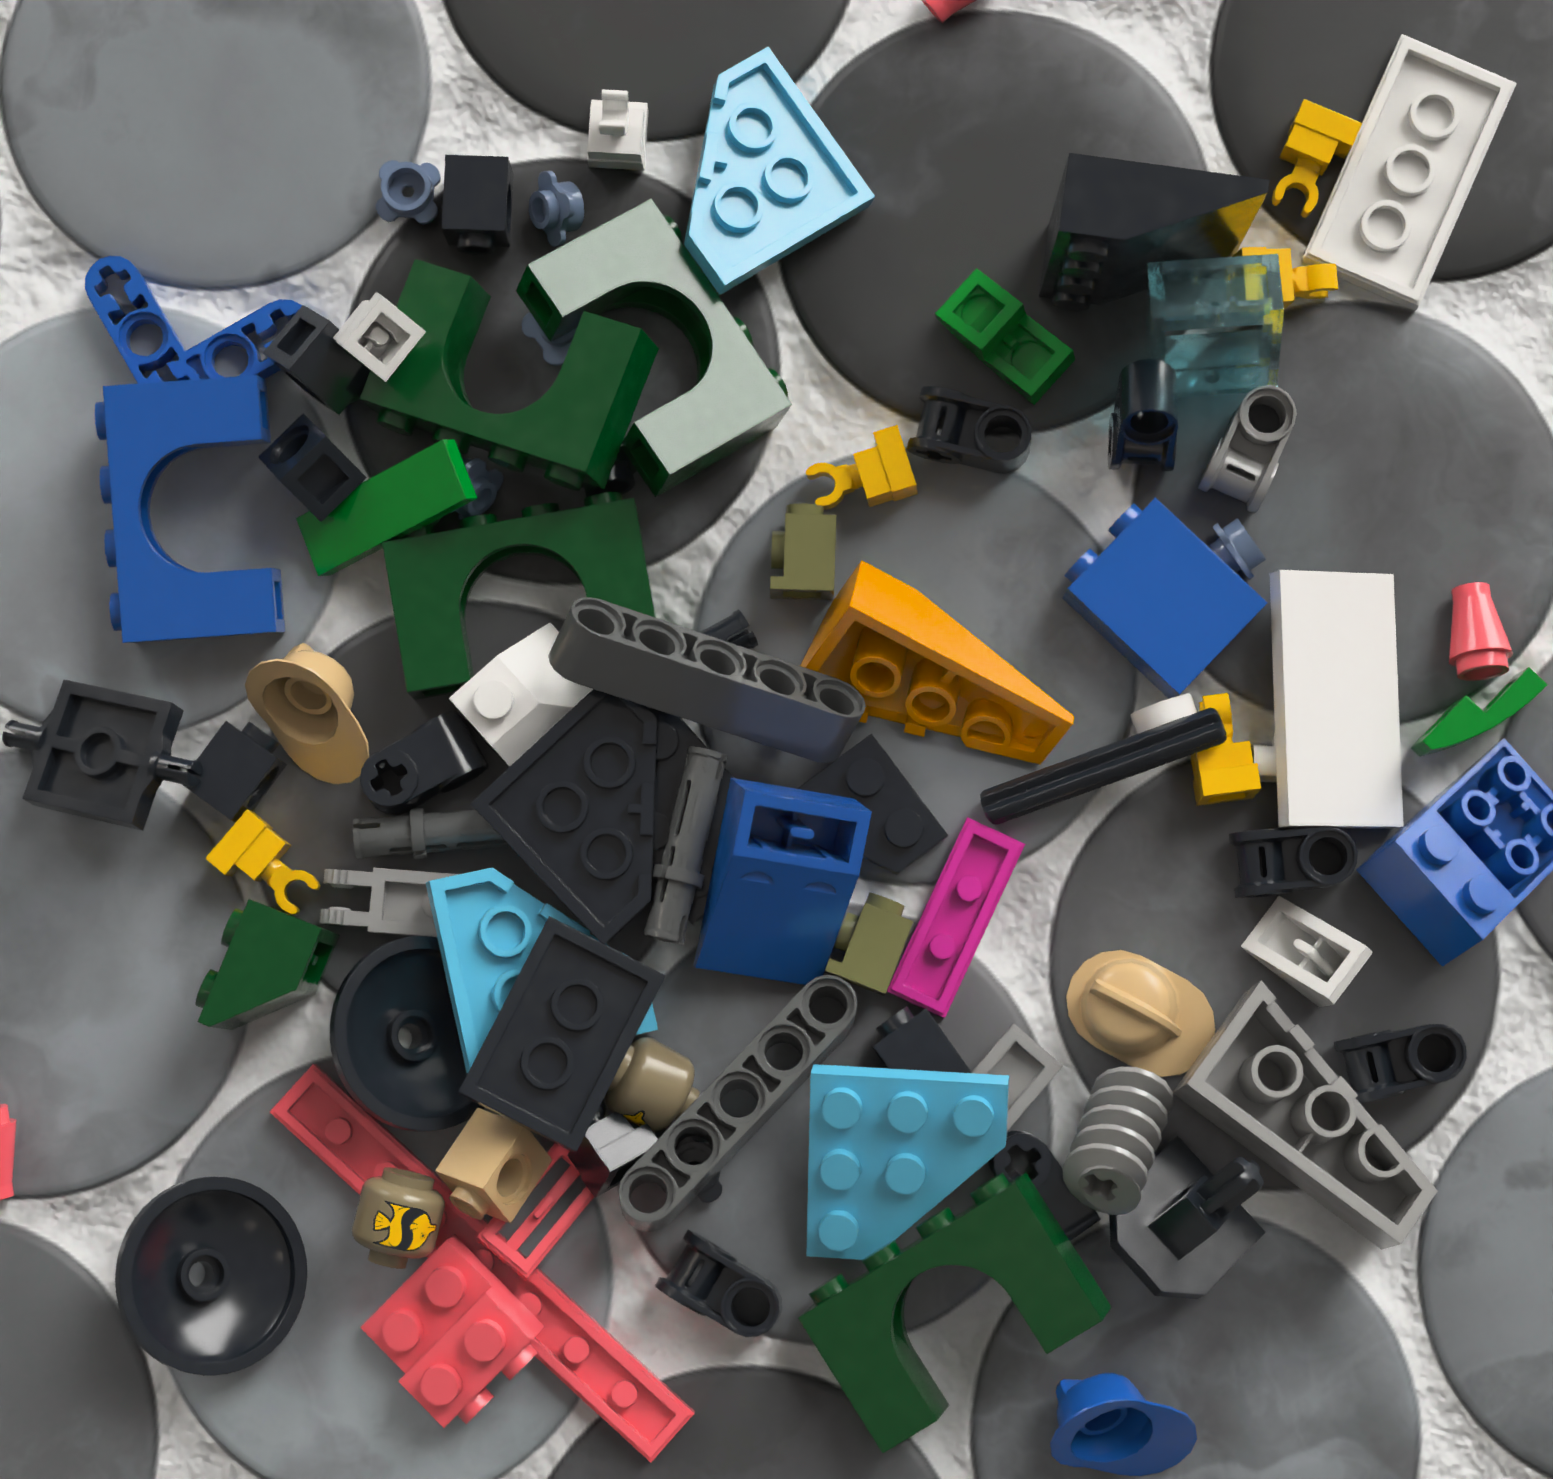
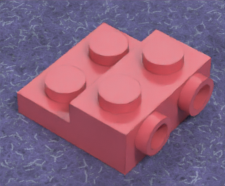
[360,1234,545,1428]

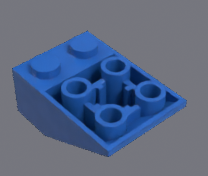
[1356,738,1553,966]
[694,778,872,985]

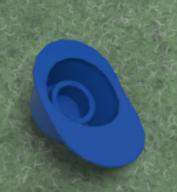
[1050,1373,1197,1476]

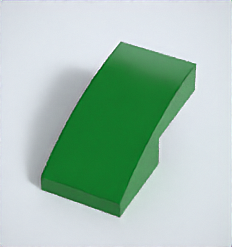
[935,268,1075,405]
[1411,667,1548,757]

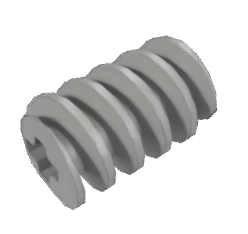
[1062,1066,1174,1215]

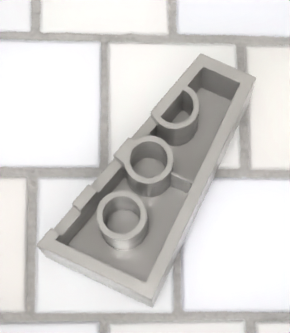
[1173,980,1438,1250]

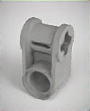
[1197,385,1297,514]

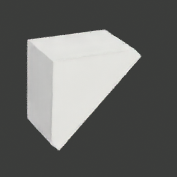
[1241,896,1373,1007]

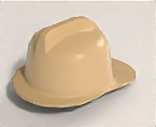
[245,643,369,784]
[1066,950,1215,1077]

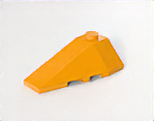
[800,560,1074,765]

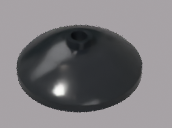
[330,936,485,1132]
[115,1176,307,1376]

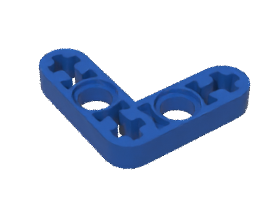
[85,256,302,383]

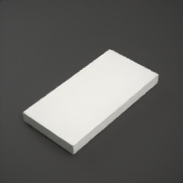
[1301,34,1517,311]
[1269,570,1404,829]

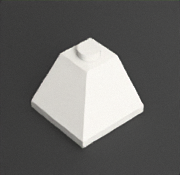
[449,623,593,767]

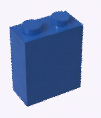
[1062,497,1267,699]

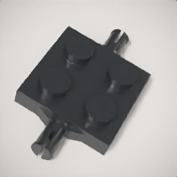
[2,679,203,831]

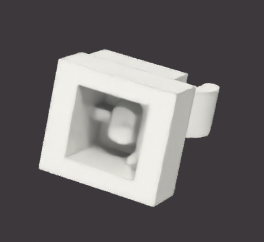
[587,89,649,170]
[333,292,426,382]

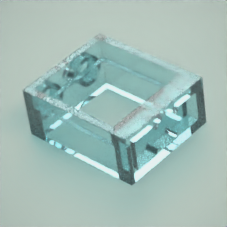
[1146,254,1284,398]

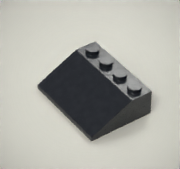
[1039,153,1269,311]

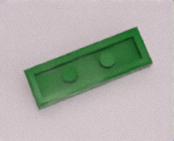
[296,439,478,576]

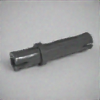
[643,746,728,945]
[353,808,509,859]

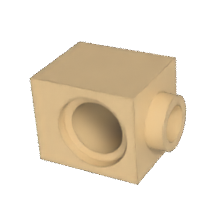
[435,1108,552,1223]

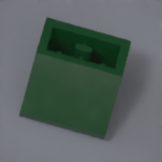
[195,899,340,1030]

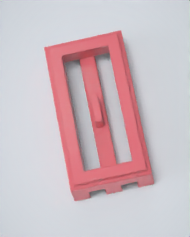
[476,1143,595,1281]

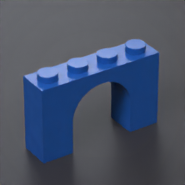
[95,375,285,643]

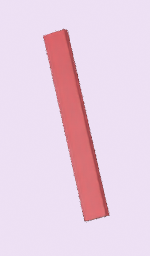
[270,1064,695,1463]

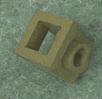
[770,503,837,600]
[824,892,914,996]

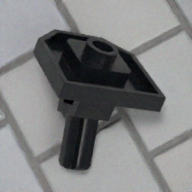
[1109,1136,1265,1299]

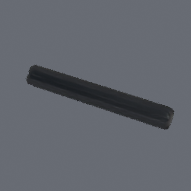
[980,708,1227,825]

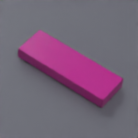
[887,817,1025,1019]

